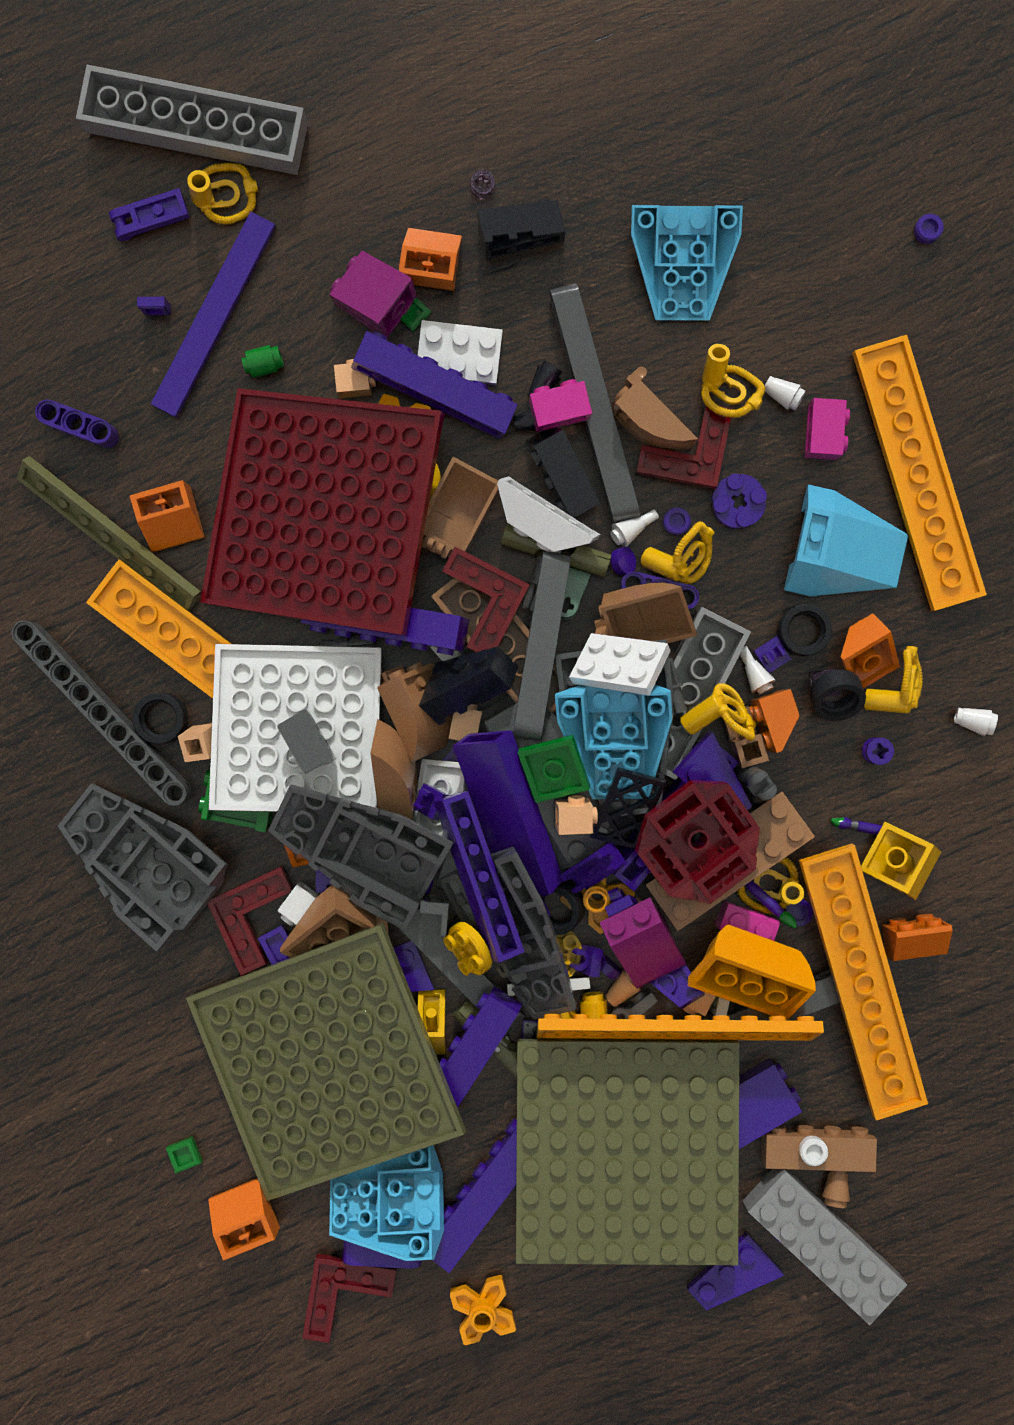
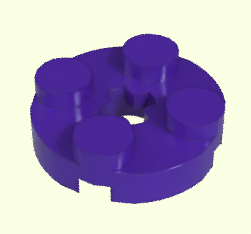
[711,473,767,529]

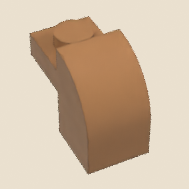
[723,706,769,768]

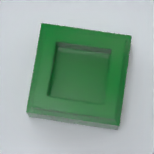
[400,298,432,333]
[166,1136,203,1174]

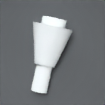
[610,509,659,547]
[740,646,776,695]

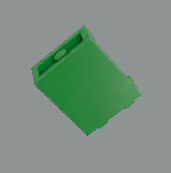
[198,770,274,832]

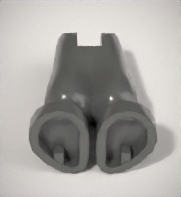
[733,764,777,804]

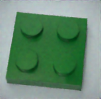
[518,735,591,803]

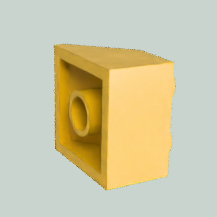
[861,822,941,900]

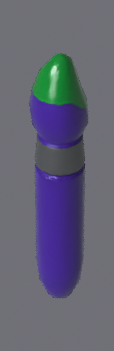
[831,817,883,835]

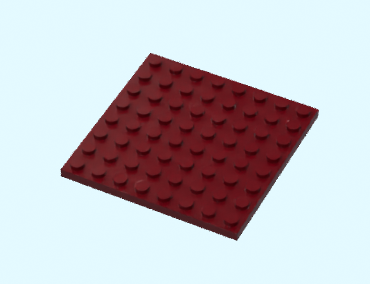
[200,388,444,636]

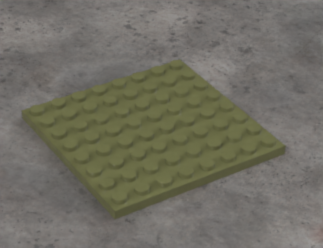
[186,923,466,1201]
[516,1039,739,1265]

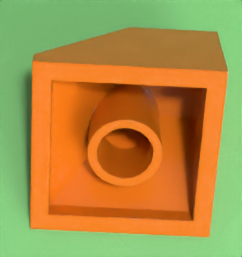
[841,613,900,692]

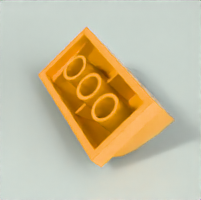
[688,925,816,1021]

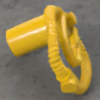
[187,163,258,225]
[701,344,765,418]
[641,521,715,584]
[864,646,923,713]
[680,683,756,741]
[737,857,804,915]

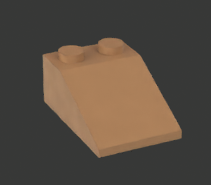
[280,885,377,958]

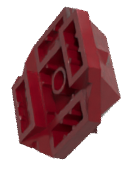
[635,780,760,904]

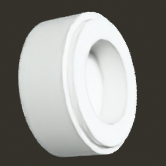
[798,1136,828,1166]

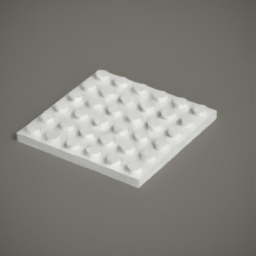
[209,644,382,812]

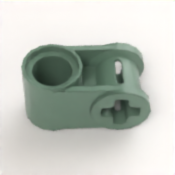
[561,567,590,621]

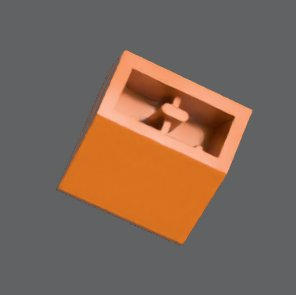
[399,228,462,291]
[130,480,205,553]
[749,689,800,753]
[881,914,953,961]
[208,1178,280,1261]

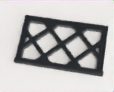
[590,767,667,849]

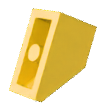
[418,990,446,1055]

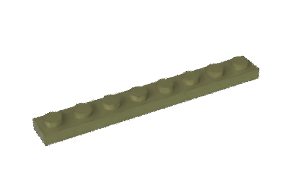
[17,456,200,611]

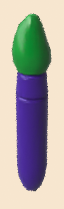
[745,881,797,929]

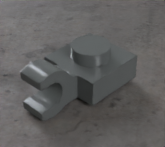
[610,987,658,1019]

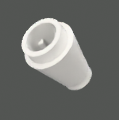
[765,376,806,410]
[954,707,998,736]

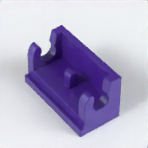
[559,843,627,893]

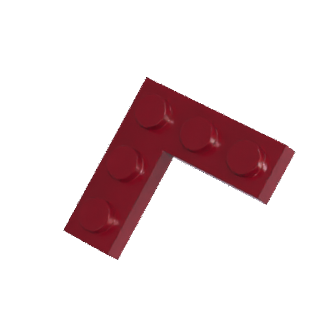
[636,405,733,490]
[442,547,530,652]
[208,866,293,976]
[302,1253,397,1343]

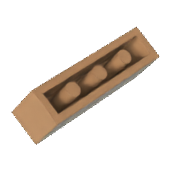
[761,1125,877,1172]

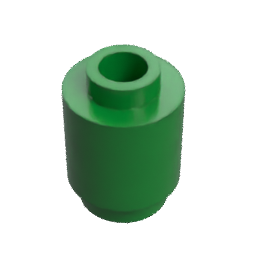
[241,345,284,378]

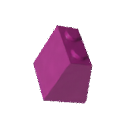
[329,251,417,338]
[600,898,687,988]

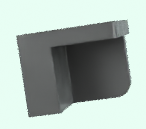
[277,709,337,774]
[420,895,450,937]

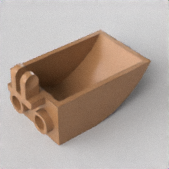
[612,367,698,452]
[422,457,499,559]
[594,583,698,643]
[377,662,452,762]
[370,719,418,819]

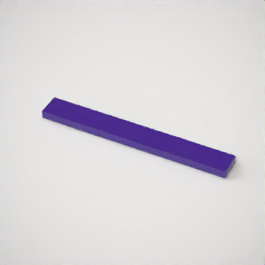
[151,212,276,418]

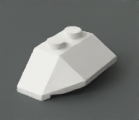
[497,476,601,552]

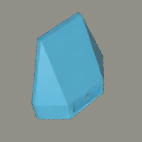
[631,205,743,320]
[784,485,908,597]
[555,685,673,799]
[329,1145,444,1261]

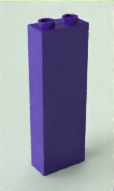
[453,730,562,896]
[739,1058,802,1149]

